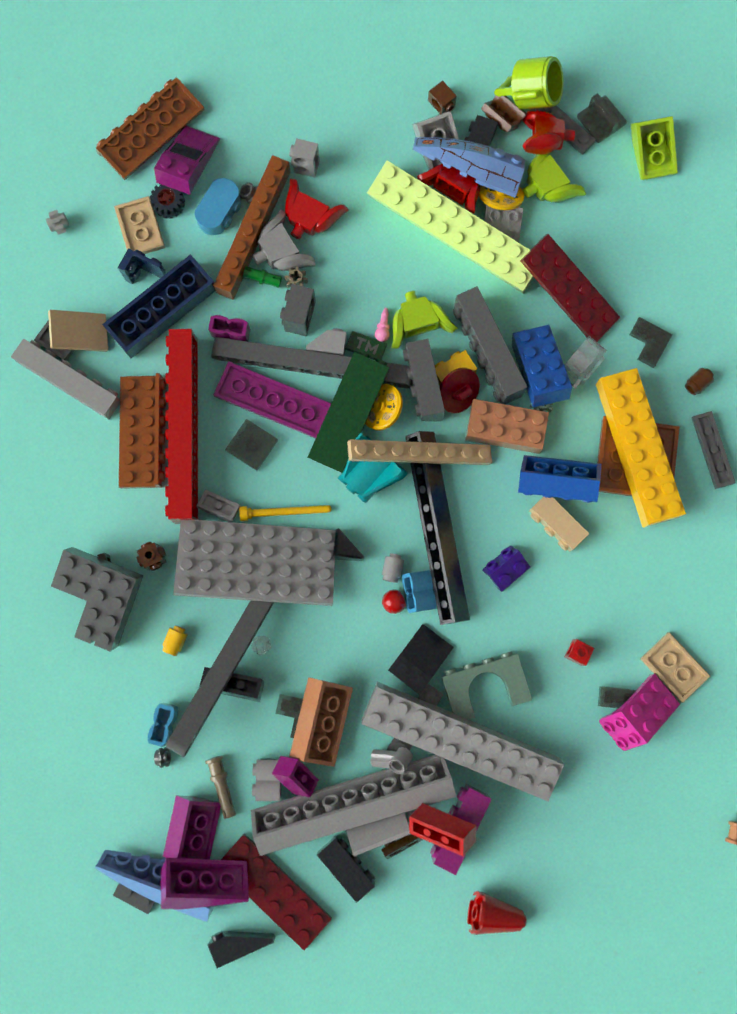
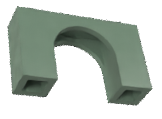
[441,651,532,720]

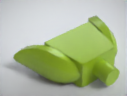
[523,153,586,202]
[391,291,458,349]

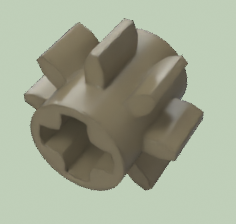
[285,267,308,288]

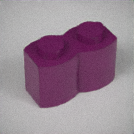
[208,315,250,342]

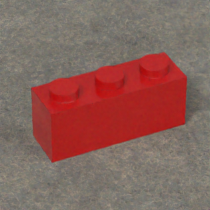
[409,803,476,856]

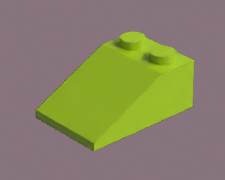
[631,116,678,180]

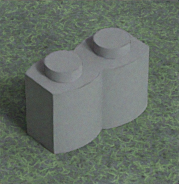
[252,759,281,801]

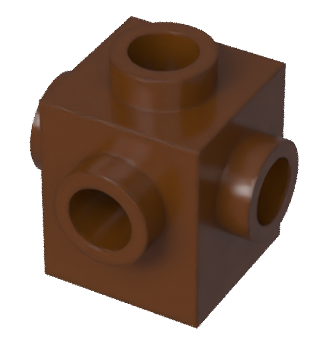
[136,542,166,571]

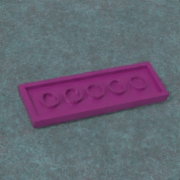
[213,361,331,439]

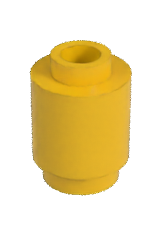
[162,625,188,656]

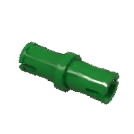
[243,266,282,288]

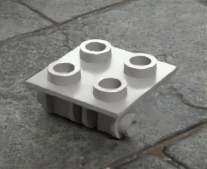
[484,205,523,243]

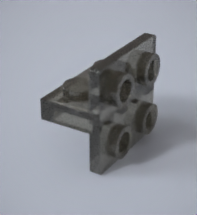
[577,93,627,143]

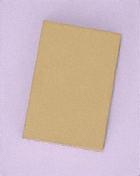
[114,196,165,254]
[48,310,108,352]
[640,632,710,703]

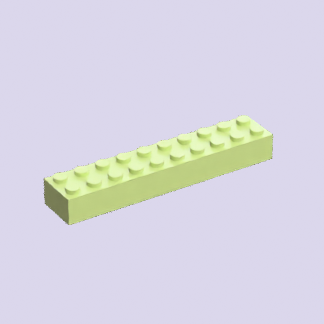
[367,161,534,294]

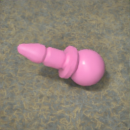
[375,308,390,342]

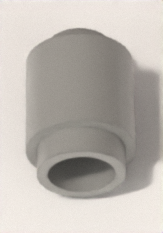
[382,553,404,583]

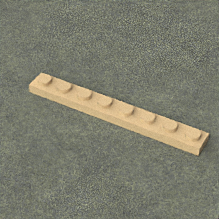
[347,439,492,465]

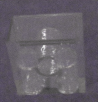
[564,336,607,389]

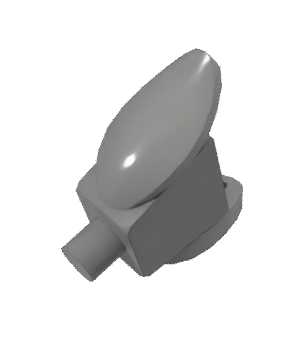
[252,209,316,271]

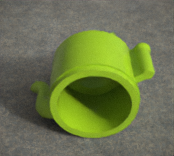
[494,56,564,110]

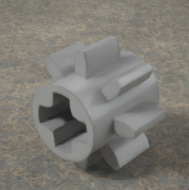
[46,210,69,235]

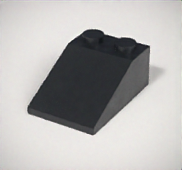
[388,624,454,695]

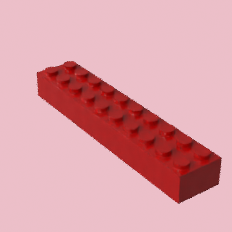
[165,329,198,524]

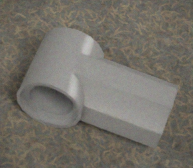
[370,747,413,774]

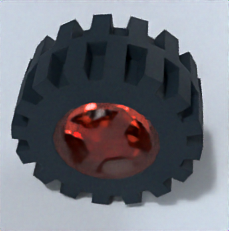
[150,184,185,218]

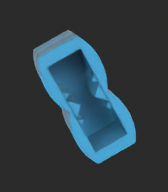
[402,570,436,613]
[148,703,178,747]

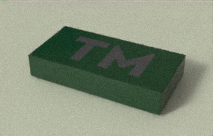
[346,331,387,360]

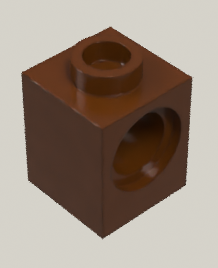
[428,81,457,114]

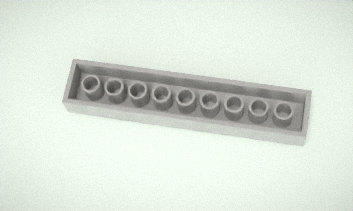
[362,682,564,801]
[251,755,456,856]

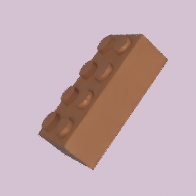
[465,399,549,454]
[289,677,353,767]

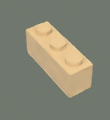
[529,497,589,552]

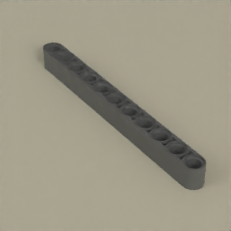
[211,337,413,388]
[166,601,274,757]

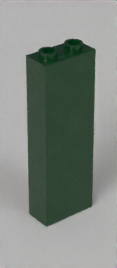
[307,351,390,473]

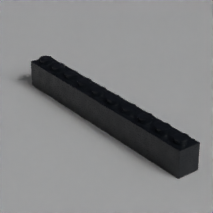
[405,431,470,625]

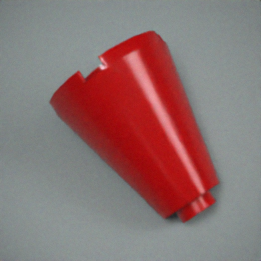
[467,891,526,935]

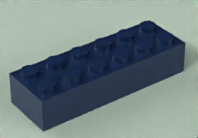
[102,254,215,359]

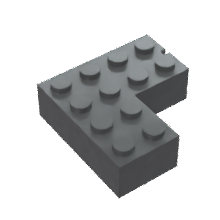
[51,547,144,652]

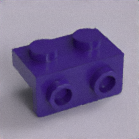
[482,546,530,592]

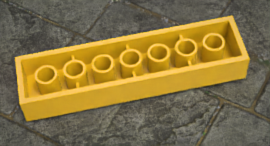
[596,368,686,528]

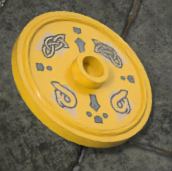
[479,185,524,210]
[366,384,403,431]

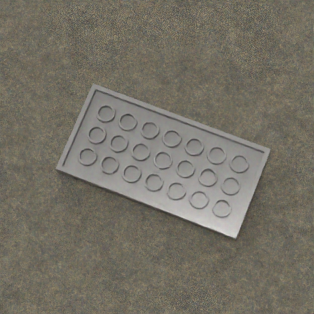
[173,520,336,606]

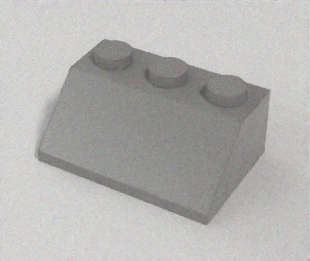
[346,812,410,856]

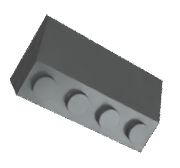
[403,339,445,422]

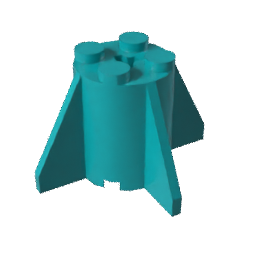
[338,433,408,503]

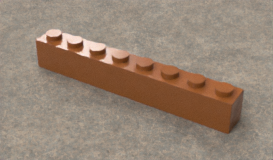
[213,155,291,300]

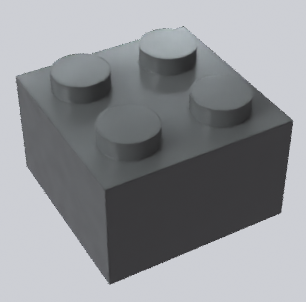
[280,284,316,337]

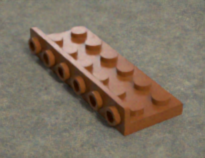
[96,77,204,180]
[119,373,166,489]

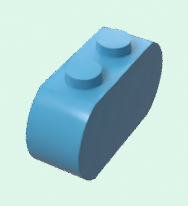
[195,178,241,235]

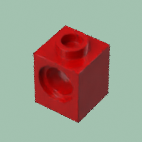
[564,639,595,666]

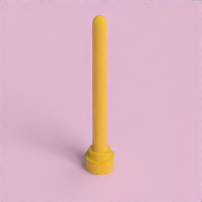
[239,505,332,522]

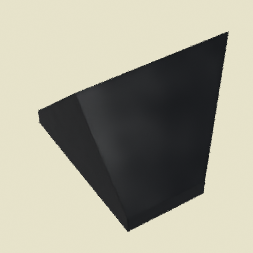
[333,528,364,561]

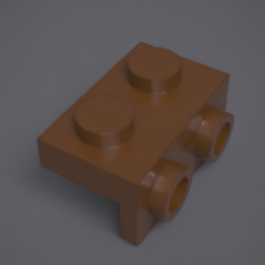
[481,96,526,132]

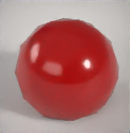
[382,590,406,614]

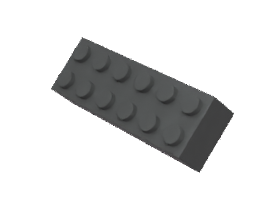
[453,286,527,404]

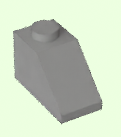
[306,328,347,356]

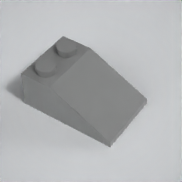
[412,111,459,170]

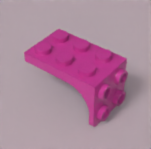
[599,673,680,751]

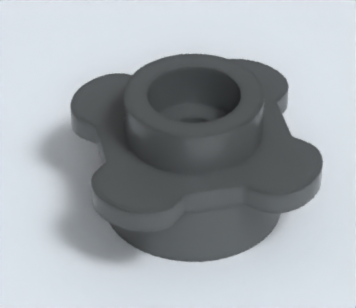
[240,183,257,203]
[154,747,171,768]

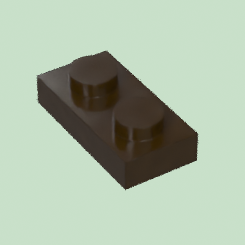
[381,834,423,859]

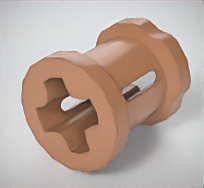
[725,821,737,845]

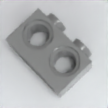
[290,138,320,177]

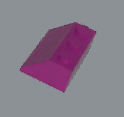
[163,795,221,860]

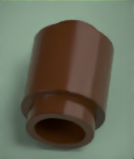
[685,368,714,395]

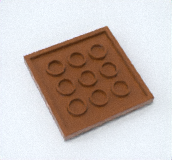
[597,416,680,496]

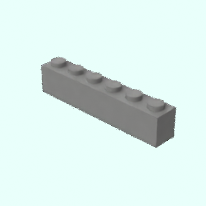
[11,338,120,420]

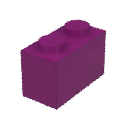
[272,756,319,798]

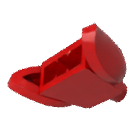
[523,111,575,155]
[417,164,480,214]
[285,178,349,240]

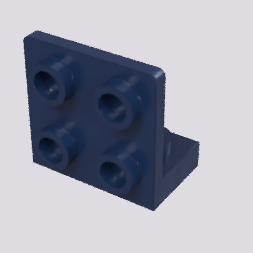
[117,248,166,284]

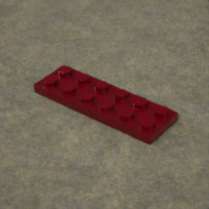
[520,234,620,344]
[221,834,332,950]

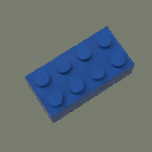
[511,325,572,408]
[518,455,601,503]

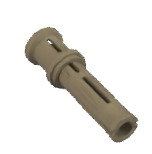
[205,756,236,819]

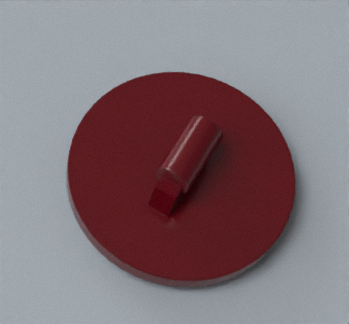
[440,367,480,413]

